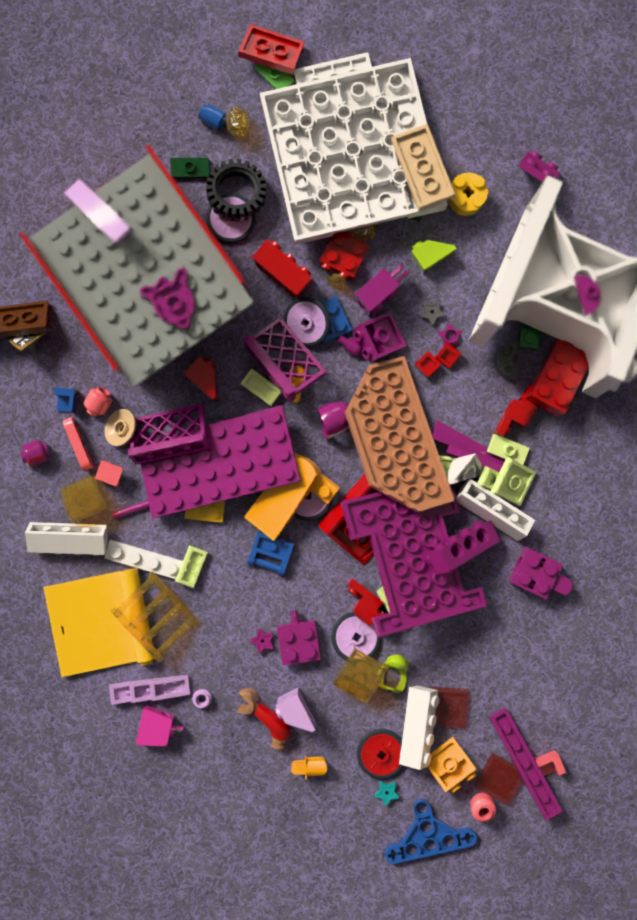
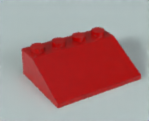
[318,473,379,565]

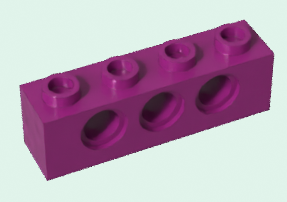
[427,520,500,575]

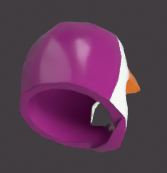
[317,401,349,439]

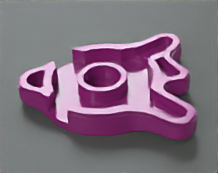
[140,268,195,329]

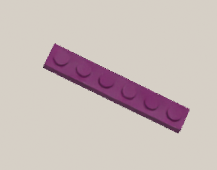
[488,707,562,821]

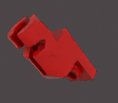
[493,386,538,437]
[345,578,385,630]

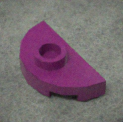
[573,275,601,316]

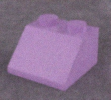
[275,688,315,732]

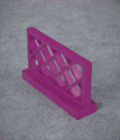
[243,317,327,403]
[128,403,209,465]

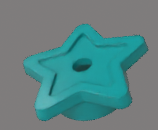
[374,781,399,806]

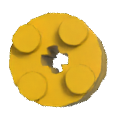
[447,172,488,216]

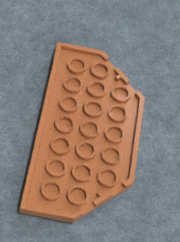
[345,356,455,513]

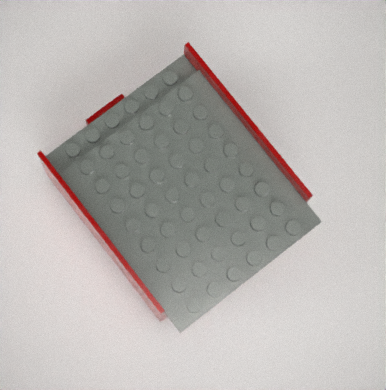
[20,144,254,387]

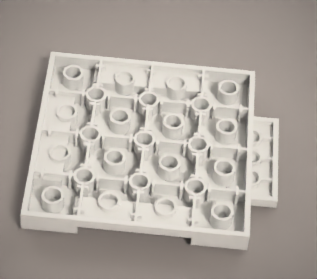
[260,52,447,245]

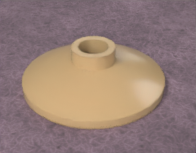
[105,409,136,446]

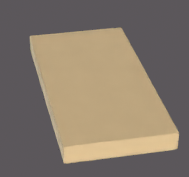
[390,124,455,211]

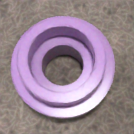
[192,689,212,709]

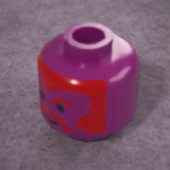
[20,440,50,467]

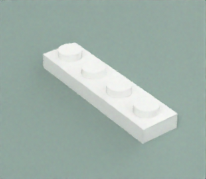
[105,540,183,579]

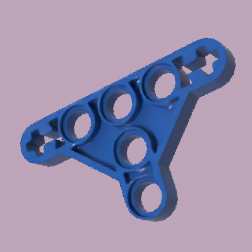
[385,799,477,864]

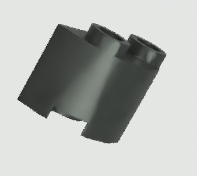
[495,341,518,381]

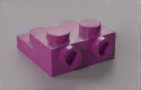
[518,150,560,182]
[353,312,407,363]

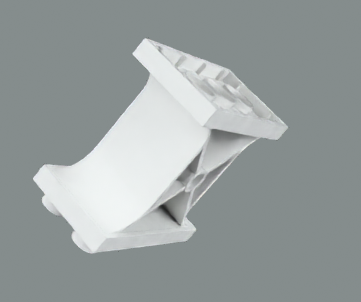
[468,176,637,398]

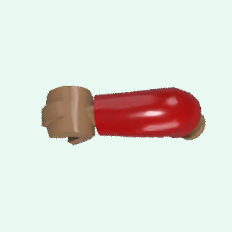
[237,688,291,750]

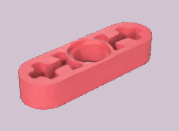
[63,417,94,472]

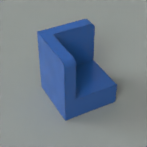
[54,387,78,413]

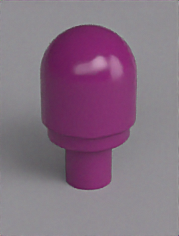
[338,335,363,356]

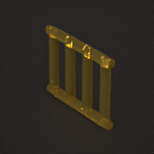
[111,571,199,662]

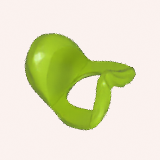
[376,655,409,693]

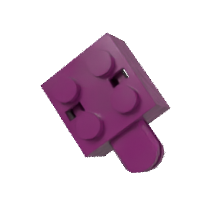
[353,264,410,316]
[508,546,572,600]

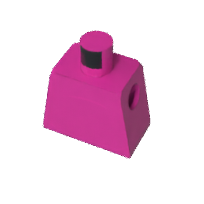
[136,705,184,746]

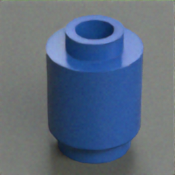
[198,104,228,131]

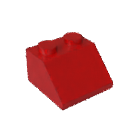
[183,356,219,402]

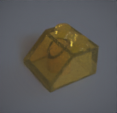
[60,473,111,524]
[333,648,388,703]

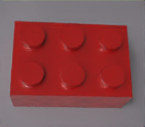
[252,239,312,299]

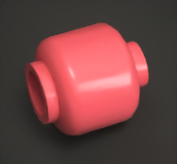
[84,387,113,416]
[470,793,496,823]

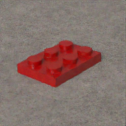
[238,24,305,75]

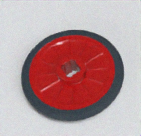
[357,729,404,779]

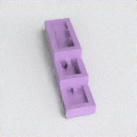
[65,179,132,245]
[109,675,190,705]

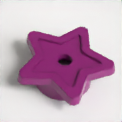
[438,323,462,346]
[250,628,274,653]

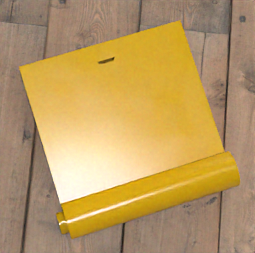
[43,568,156,677]

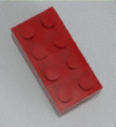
[525,338,589,417]

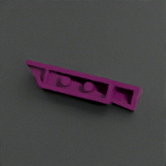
[431,420,506,472]

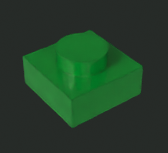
[518,327,540,350]

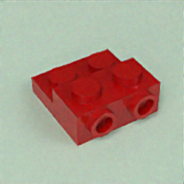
[319,232,370,281]

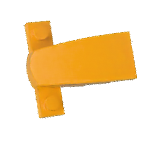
[244,453,340,541]

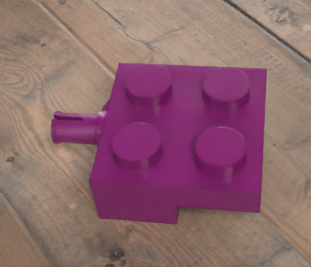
[277,610,321,665]

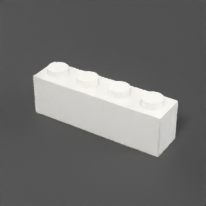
[456,479,535,541]
[25,522,108,556]
[399,686,439,770]

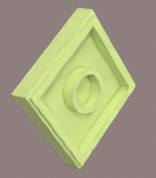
[490,457,536,507]

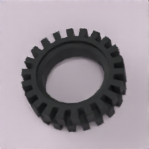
[206,159,267,222]

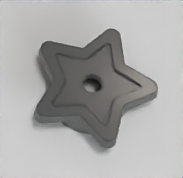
[420,301,445,325]

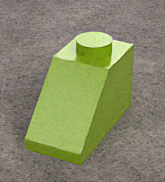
[410,240,456,273]

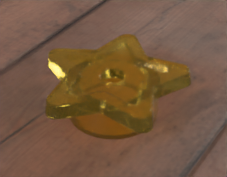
[326,274,348,292]

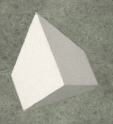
[446,453,484,484]

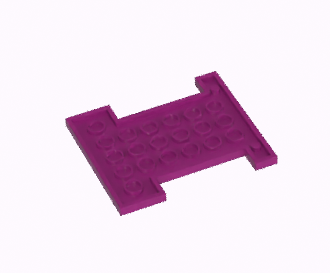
[340,484,487,637]

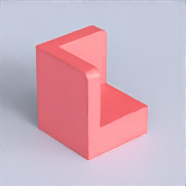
[95,460,123,486]
[534,750,566,776]

